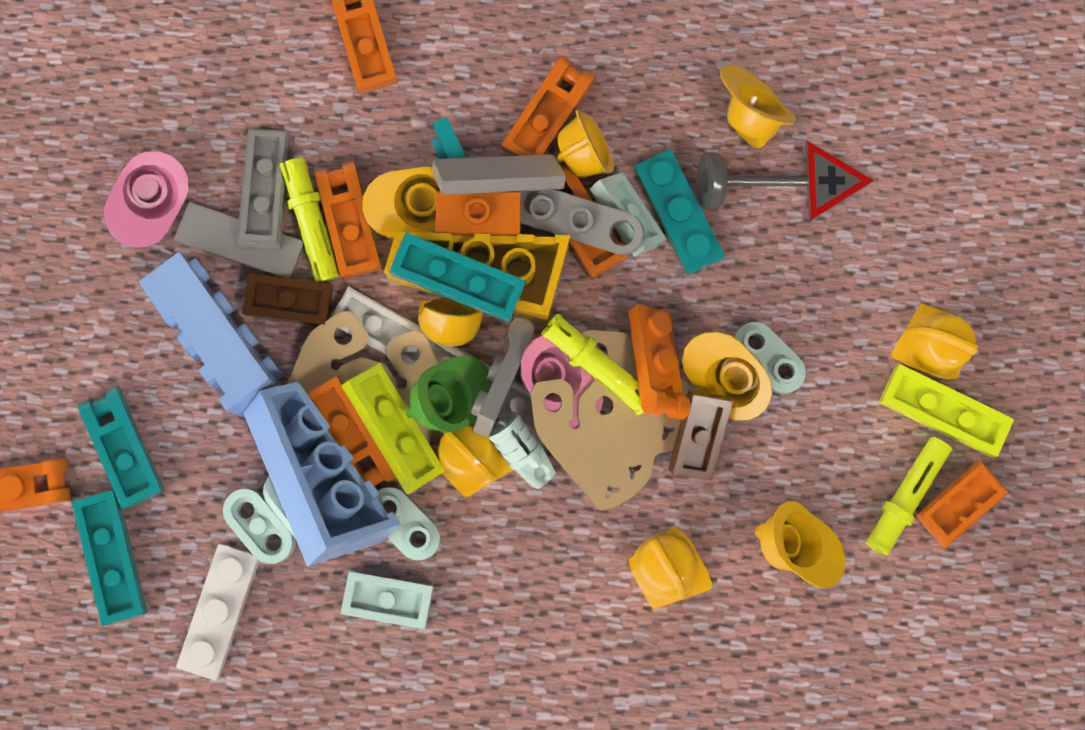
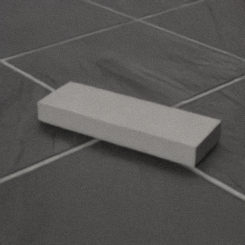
[237,129,290,249]
[432,155,566,195]
[174,202,305,279]

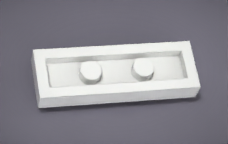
[176,544,259,681]

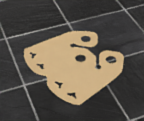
[288,311,438,445]
[531,330,694,510]

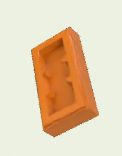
[435,191,521,236]
[914,460,1009,548]

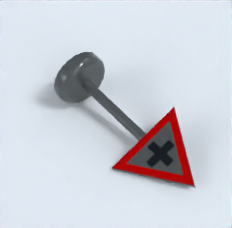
[697,140,874,221]

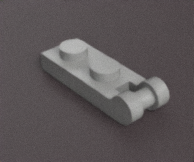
[470,318,535,438]

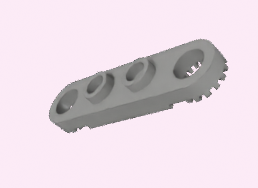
[517,190,645,255]

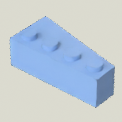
[138,252,284,418]
[243,382,401,567]

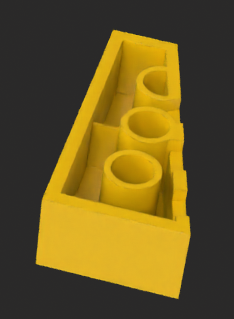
[384,232,570,324]

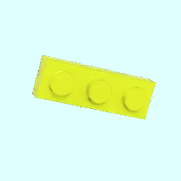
[341,363,445,495]
[878,364,1014,458]

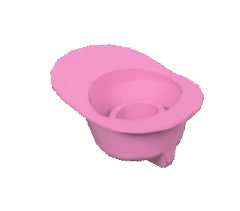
[104,151,189,248]
[521,336,603,429]

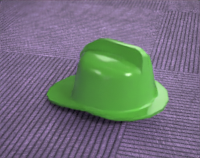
[406,355,493,433]

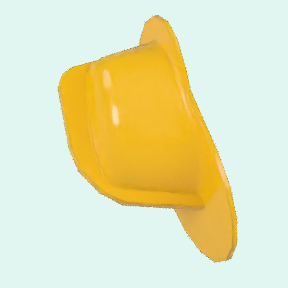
[720,65,796,149]
[556,109,614,178]
[362,166,440,238]
[891,304,979,380]
[682,331,772,420]
[436,422,514,498]
[754,501,846,588]
[628,527,712,610]

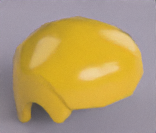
[418,297,483,346]

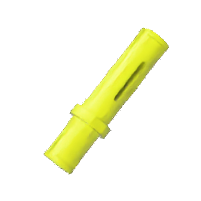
[279,157,340,283]
[541,314,644,415]
[865,437,952,556]

